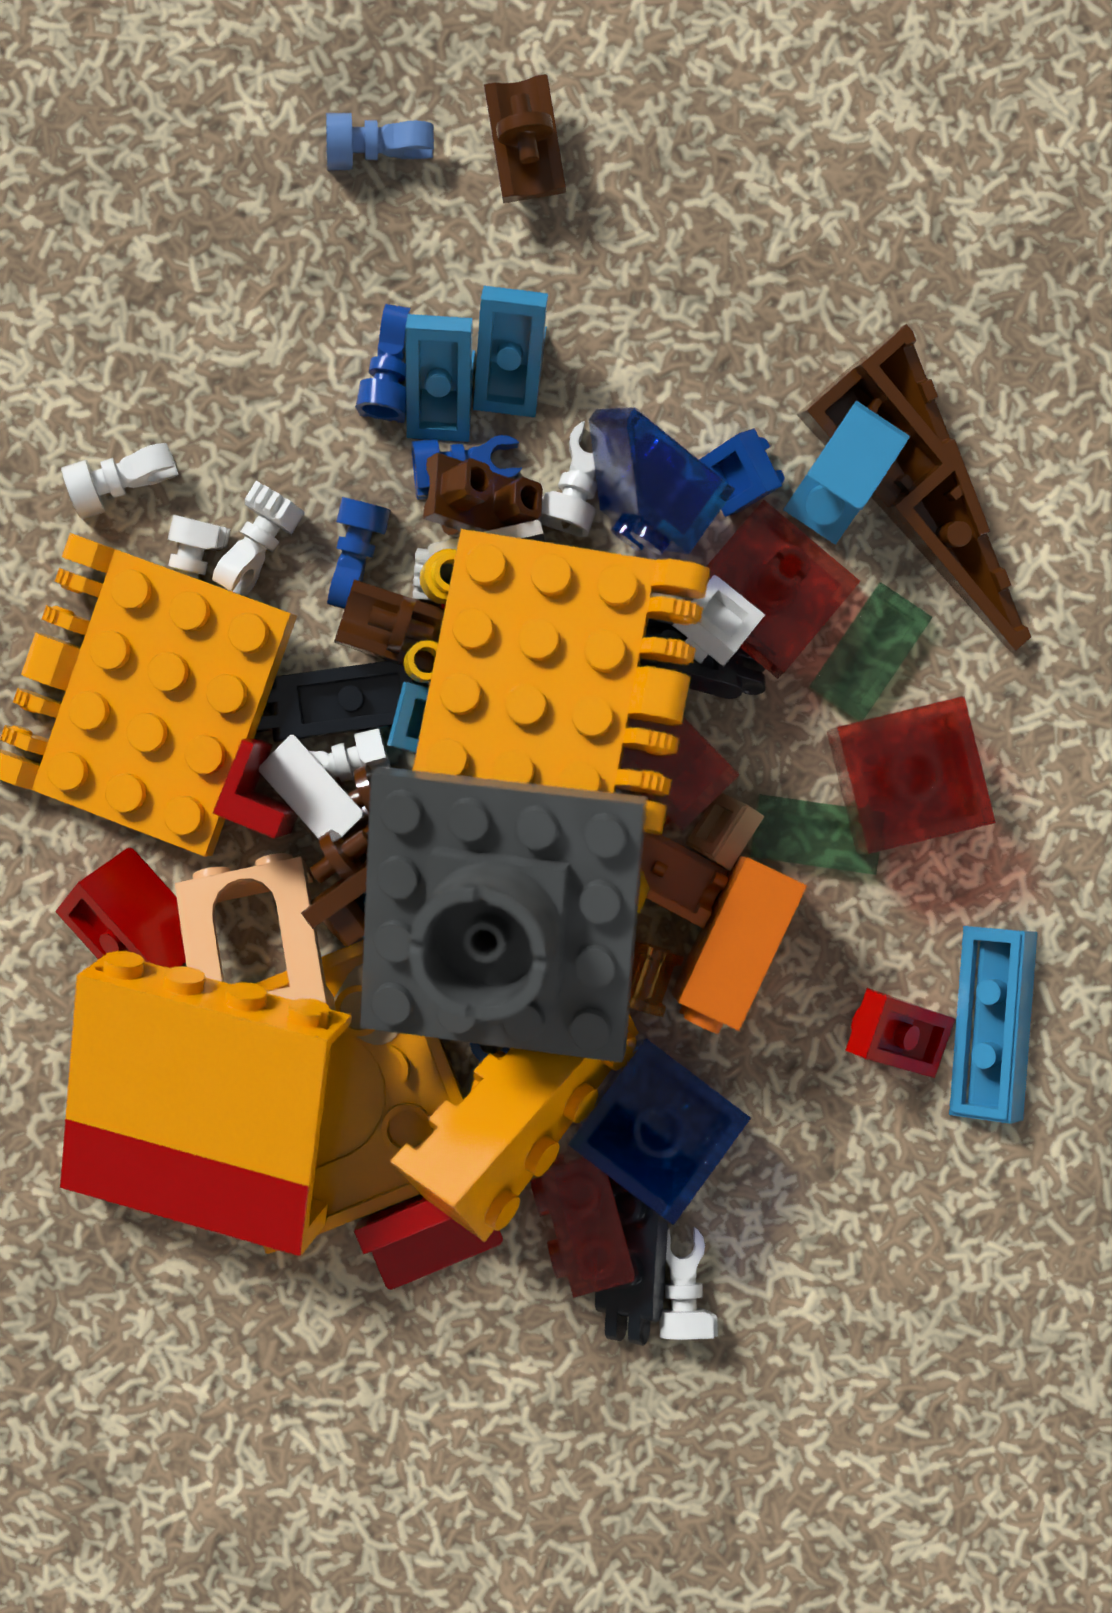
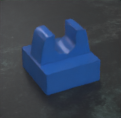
[698,428,785,517]

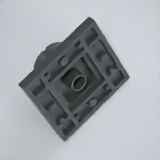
[360,767,647,1062]

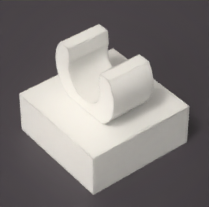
[673,574,765,666]

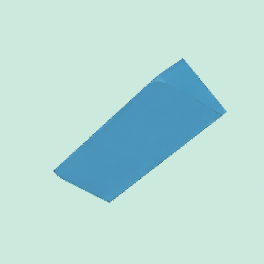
[949,926,1038,1124]

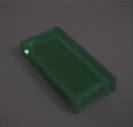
[808,582,933,723]
[749,794,885,875]

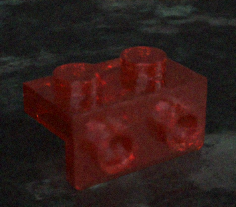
[530,1153,635,1298]

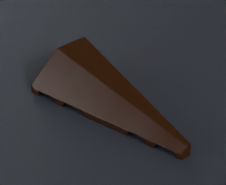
[797,324,1031,651]

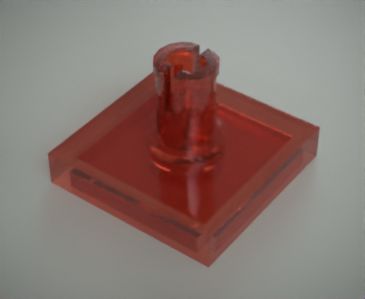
[681,500,860,679]

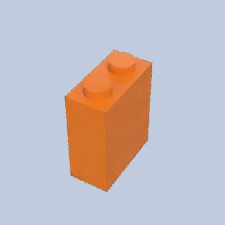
[671,856,807,1034]

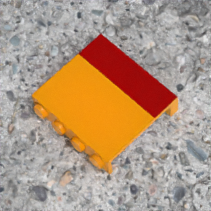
[60,951,352,1256]

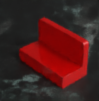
[212,739,298,838]
[55,848,186,968]
[354,1195,503,1290]

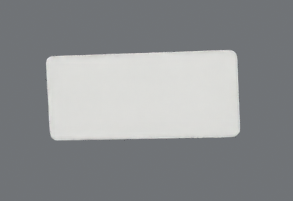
[259,735,363,839]

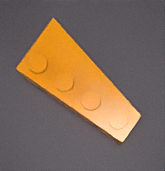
[390,1013,638,1242]

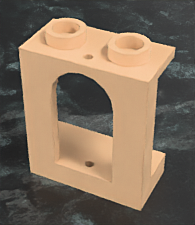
[175,853,336,1011]

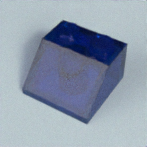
[589,407,735,555]
[567,1038,751,1225]

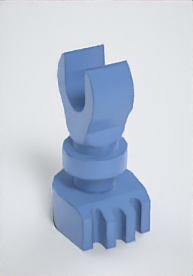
[326,113,434,170]

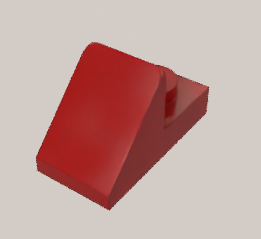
[845,988,955,1078]

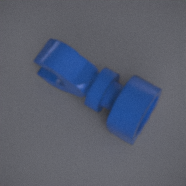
[355,304,411,423]
[411,435,522,500]
[327,497,391,609]

